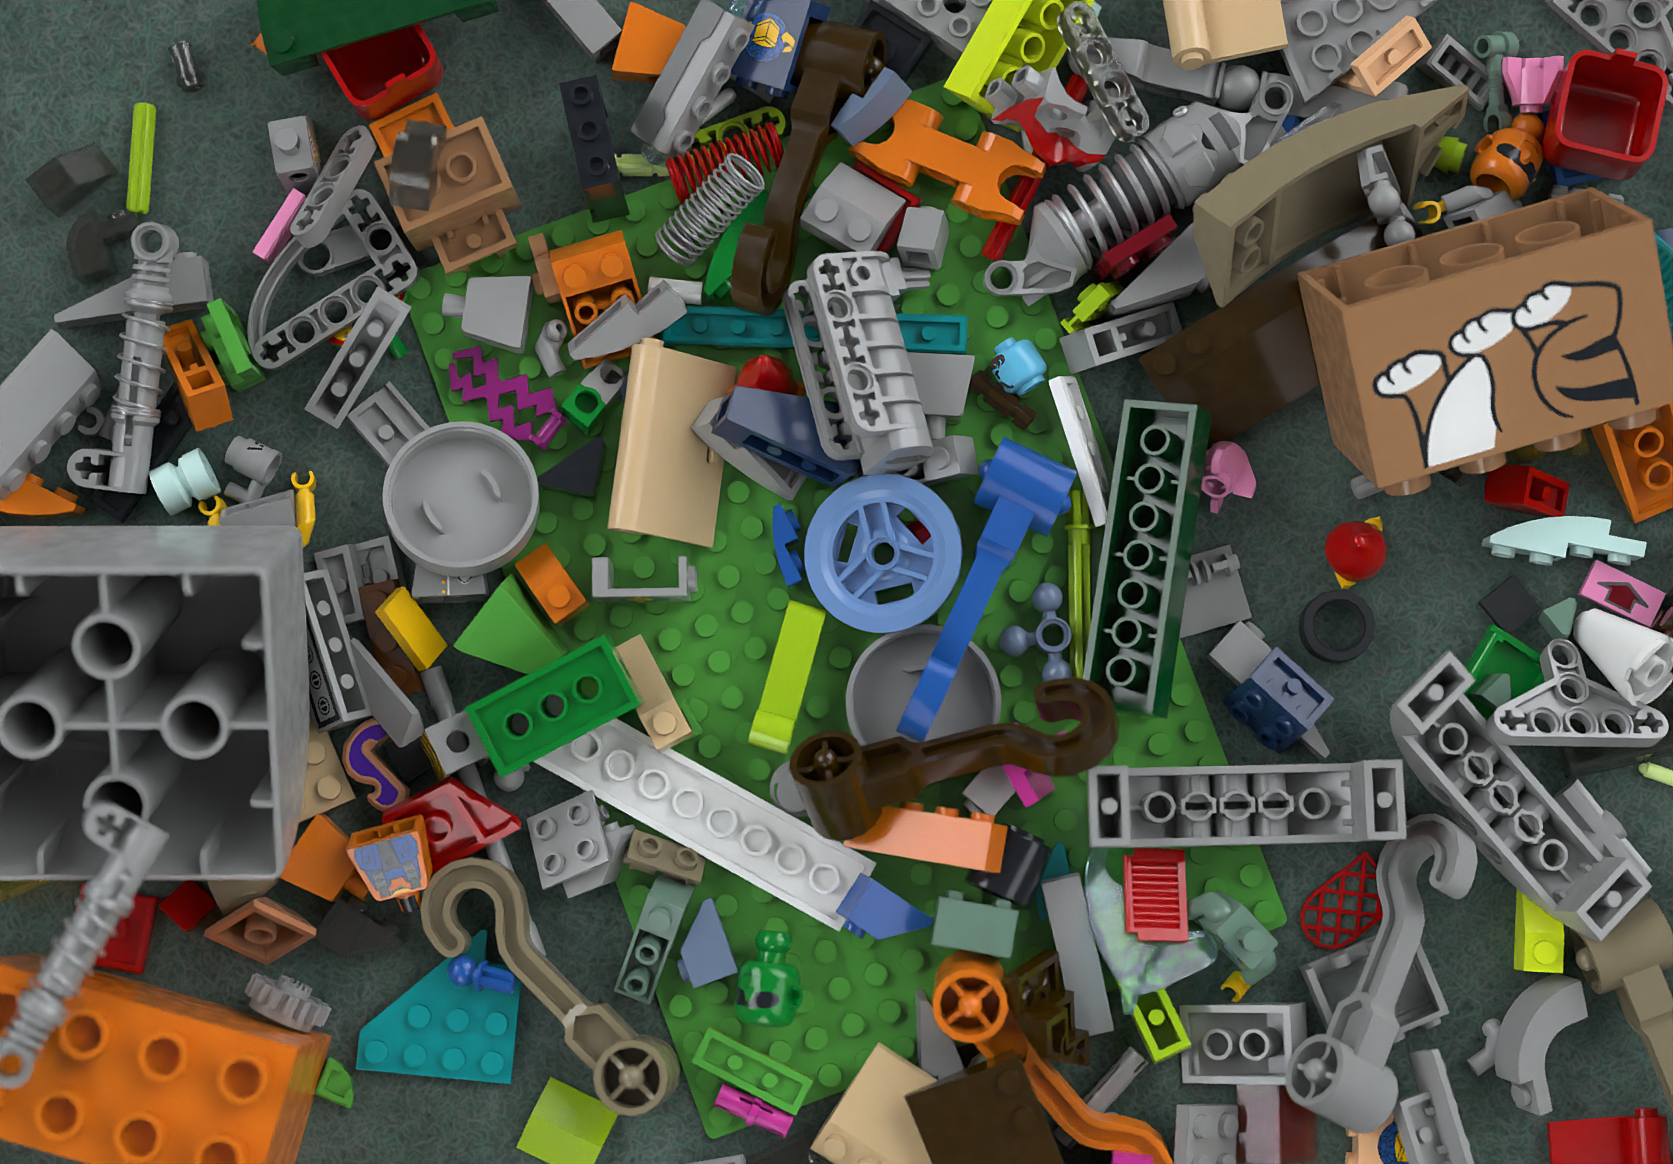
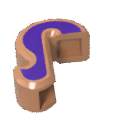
[342,718,410,811]

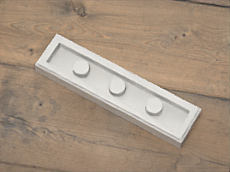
[1048,376,1111,527]

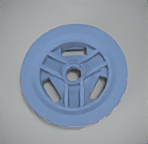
[804,474,963,633]

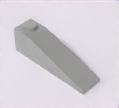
[54,252,213,329]
[305,287,412,429]
[1205,620,1330,760]

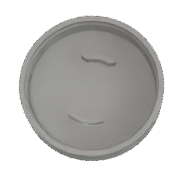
[382,421,540,577]
[846,624,1001,746]

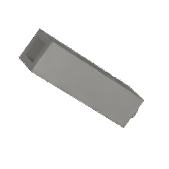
[542,0,622,63]

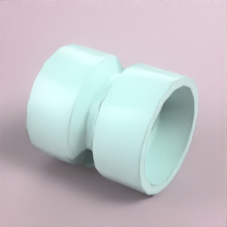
[149,448,221,516]

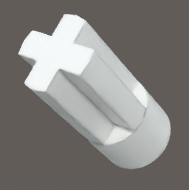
[648,277,703,305]

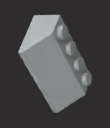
[0,329,103,501]

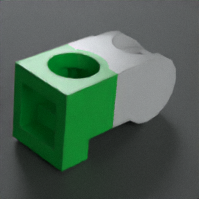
[561,358,626,436]

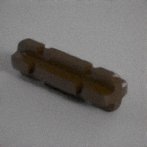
[968,370,1036,430]

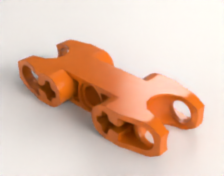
[849,99,1046,226]

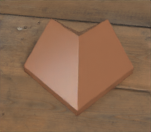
[204,897,316,965]

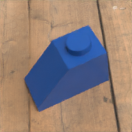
[835,872,934,939]

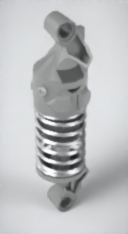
[983,80,1293,307]

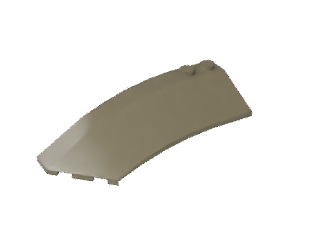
[1192,84,1470,308]

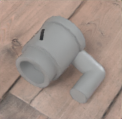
[224,435,282,503]

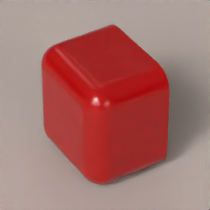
[320,24,443,121]
[1542,48,1668,181]

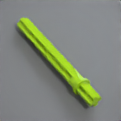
[1064,490,1095,679]

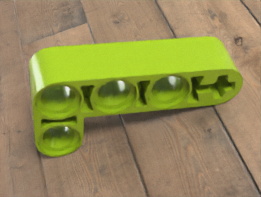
[748,600,827,755]

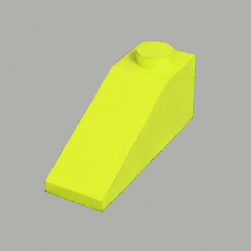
[1514,888,1564,973]

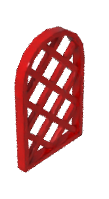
[1299,851,1383,949]

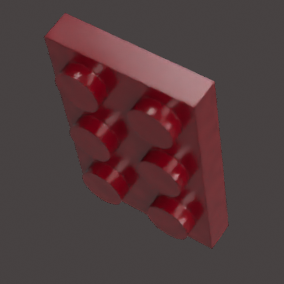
[1091,214,1178,284]

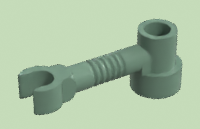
[1474,31,1519,132]

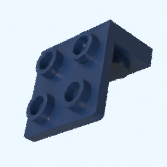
[1223,646,1334,753]

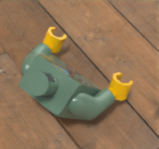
[1187,889,1278,1002]

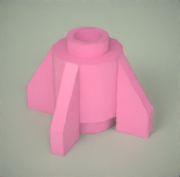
[1502,56,1564,114]
[1201,441,1256,514]

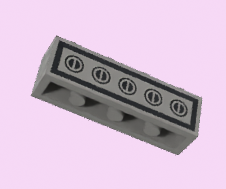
[304,568,372,734]

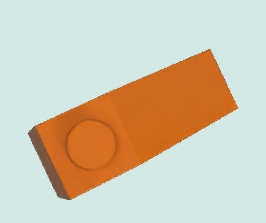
[163,319,233,432]

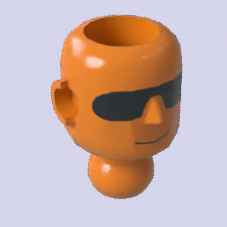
[1470,113,1545,202]

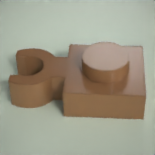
[528,233,562,305]

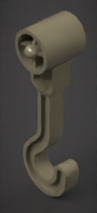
[420,857,681,1116]
[1569,897,1673,1113]

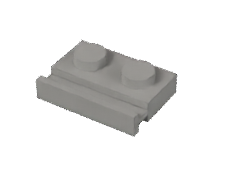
[346,381,430,467]

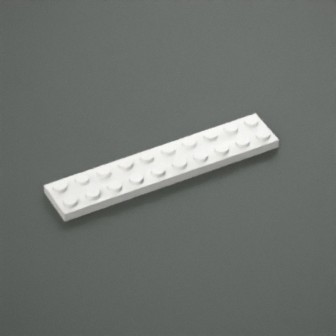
[512,695,877,931]

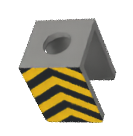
[419,711,490,782]

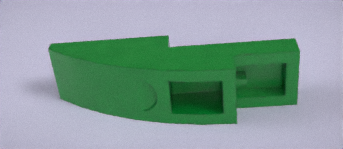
[704,188,811,303]

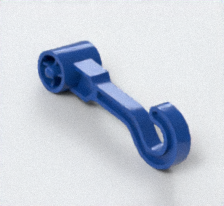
[896,437,1077,742]

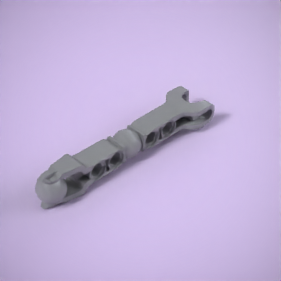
[1067,32,1409,128]

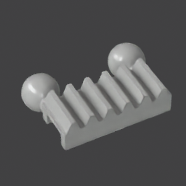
[1356,144,1415,246]

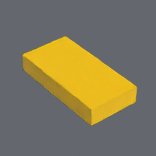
[375,586,448,671]

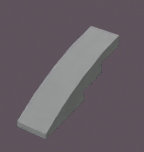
[1040,872,1114,1036]

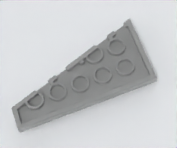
[1279,0,1438,107]

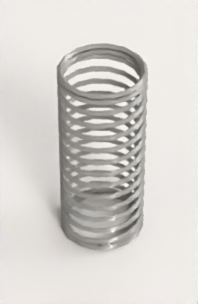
[655,153,765,267]

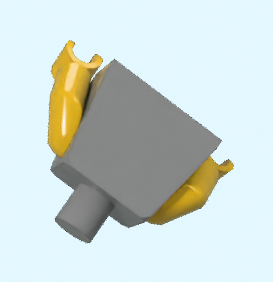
[198,470,316,547]

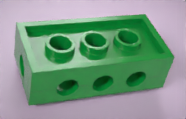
[464,634,645,778]

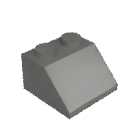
[800,162,906,253]

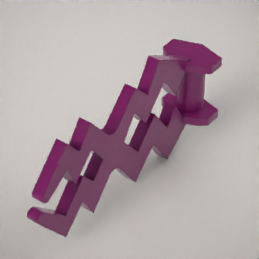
[449,345,568,451]

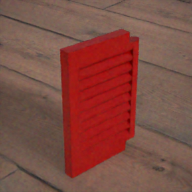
[1123,848,1188,943]

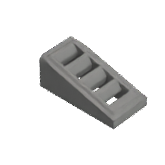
[1416,34,1503,111]

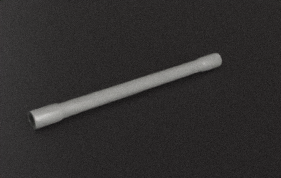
[420,666,547,956]

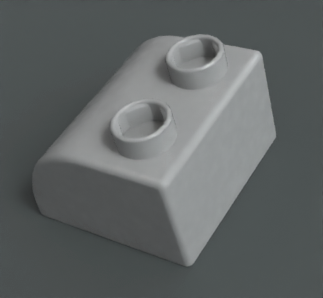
[0,525,310,880]

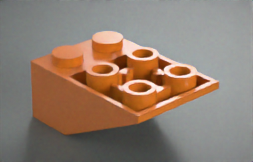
[549,229,654,369]

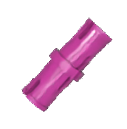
[713,1083,795,1138]

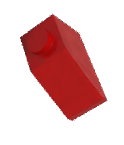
[1484,465,1570,518]

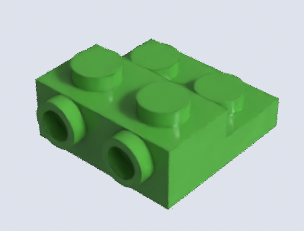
[200,298,267,393]

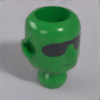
[735,930,803,1027]

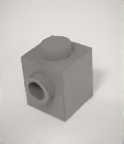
[897,206,950,270]

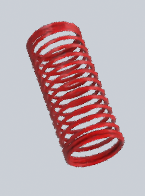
[665,121,784,205]

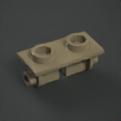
[622,829,706,887]

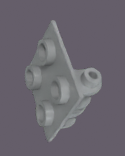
[1179,544,1252,639]
[526,790,610,890]

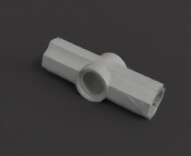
[1553,779,1652,878]

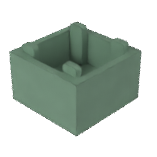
[929,890,1018,958]

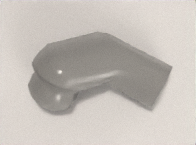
[535,319,568,378]
[1466,1018,1502,1076]

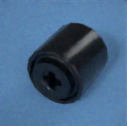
[964,822,1052,909]

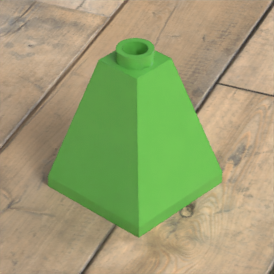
[453,573,568,674]

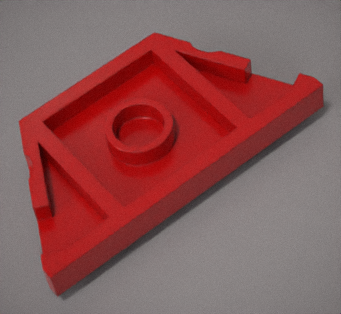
[382,776,521,874]

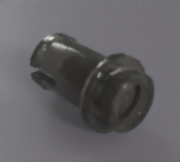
[168,41,206,93]

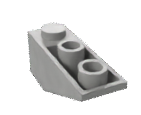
[854,435,979,486]

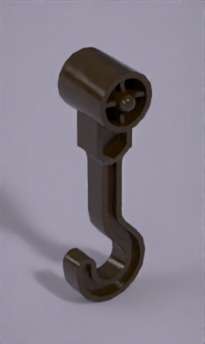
[731,18,887,317]
[789,677,1119,841]

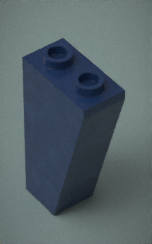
[711,386,860,489]

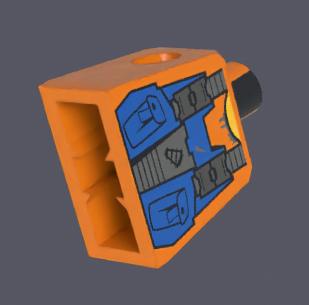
[346,814,432,912]

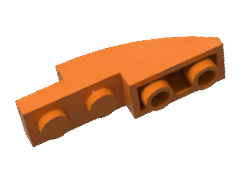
[0,472,86,519]

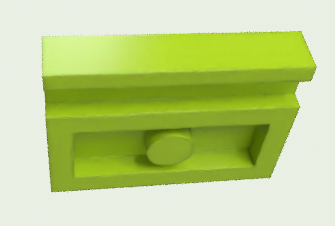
[1060,281,1125,334]

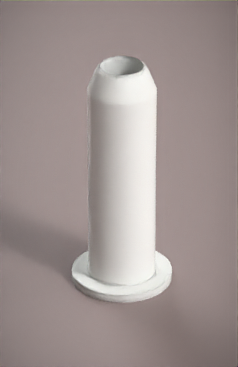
[698,88,736,130]

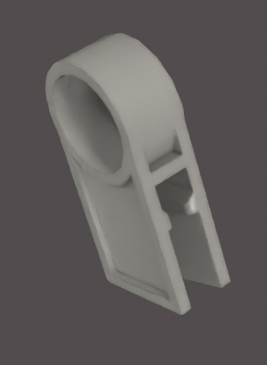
[298,225,374,277]

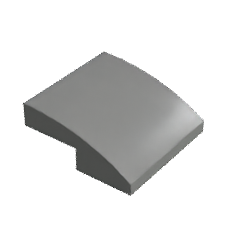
[314,535,407,625]

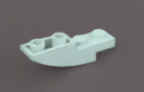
[1482,516,1647,566]

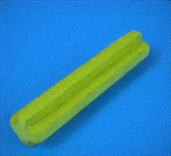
[126,103,156,215]

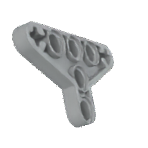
[1545,0,1673,108]
[1486,638,1669,747]

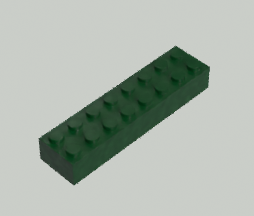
[1082,399,1212,719]

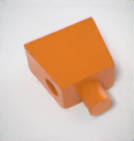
[612,2,686,83]
[279,813,371,902]

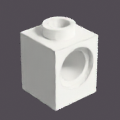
[961,765,1016,816]

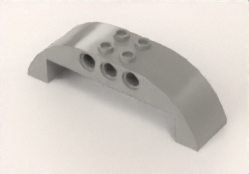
[1390,651,1653,941]
[1087,759,1406,848]

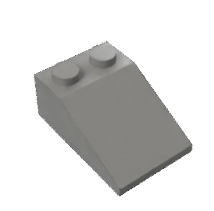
[1104,223,1210,322]
[1179,1002,1307,1085]

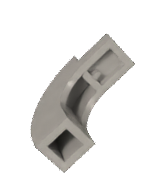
[1495,973,1588,1116]

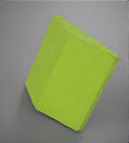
[516,1077,618,1164]

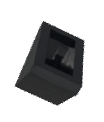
[537,436,607,500]

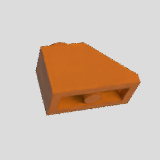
[514,542,590,627]

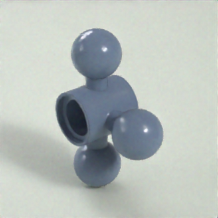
[999,583,1073,682]

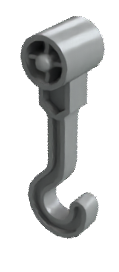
[1285,813,1478,1134]

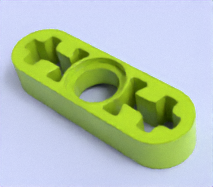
[683,106,786,168]

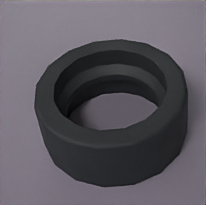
[1298,589,1376,664]

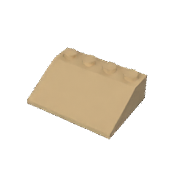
[810,1042,938,1164]

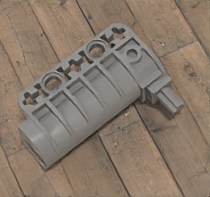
[782,251,935,476]

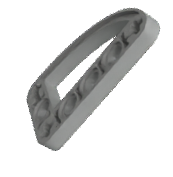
[247,189,419,371]

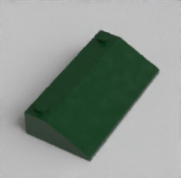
[257,0,499,76]

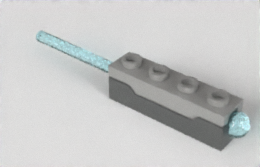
[630,0,755,165]

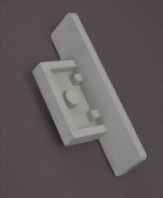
[1393,1049,1474,1164]

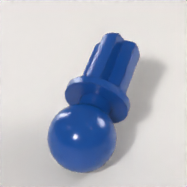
[447,955,518,994]

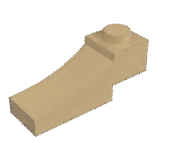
[616,634,694,753]

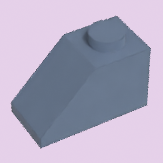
[677,897,739,988]

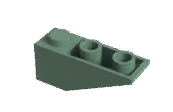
[614,874,694,1005]

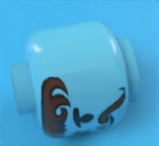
[990,337,1047,396]

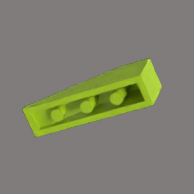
[1089,902,1191,1065]

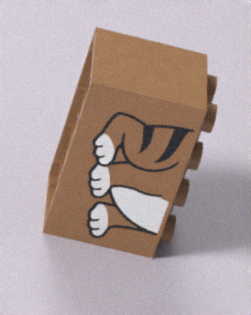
[1297,187,1673,496]

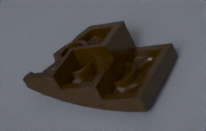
[1004,949,1090,1066]

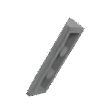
[350,638,424,748]

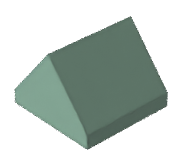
[1538,598,1577,640]
[1469,673,1511,712]

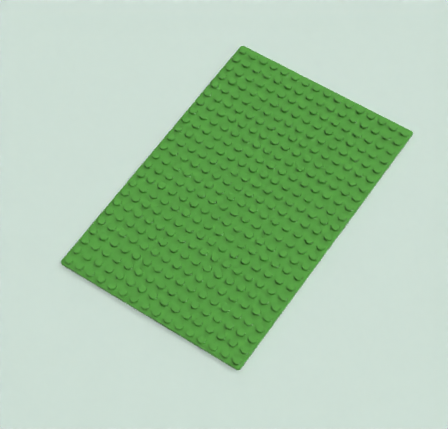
[401,78,1287,1139]

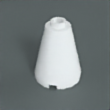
[1573,609,1673,706]

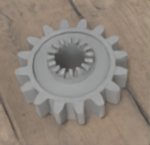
[245,973,332,1032]

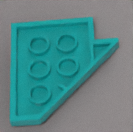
[356,929,522,1084]

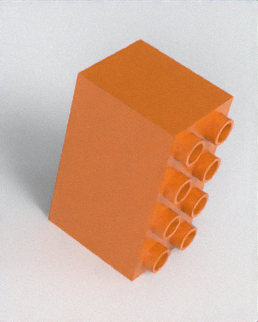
[0,952,332,1164]

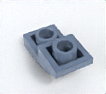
[831,67,912,146]

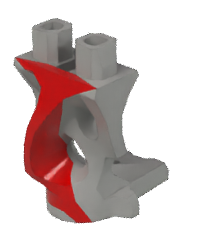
[985,64,1124,172]

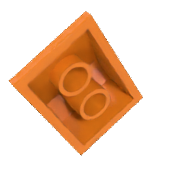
[1591,403,1673,524]

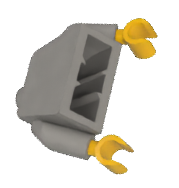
[1412,185,1523,229]

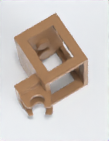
[374,116,522,276]

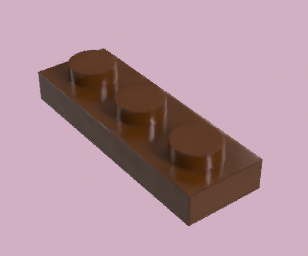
[358,579,425,695]

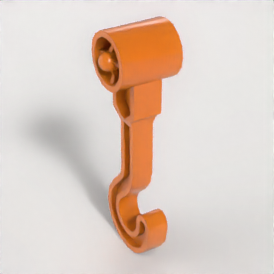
[932,950,1173,1164]

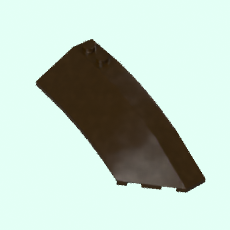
[1138,202,1423,450]
[904,1048,1064,1164]

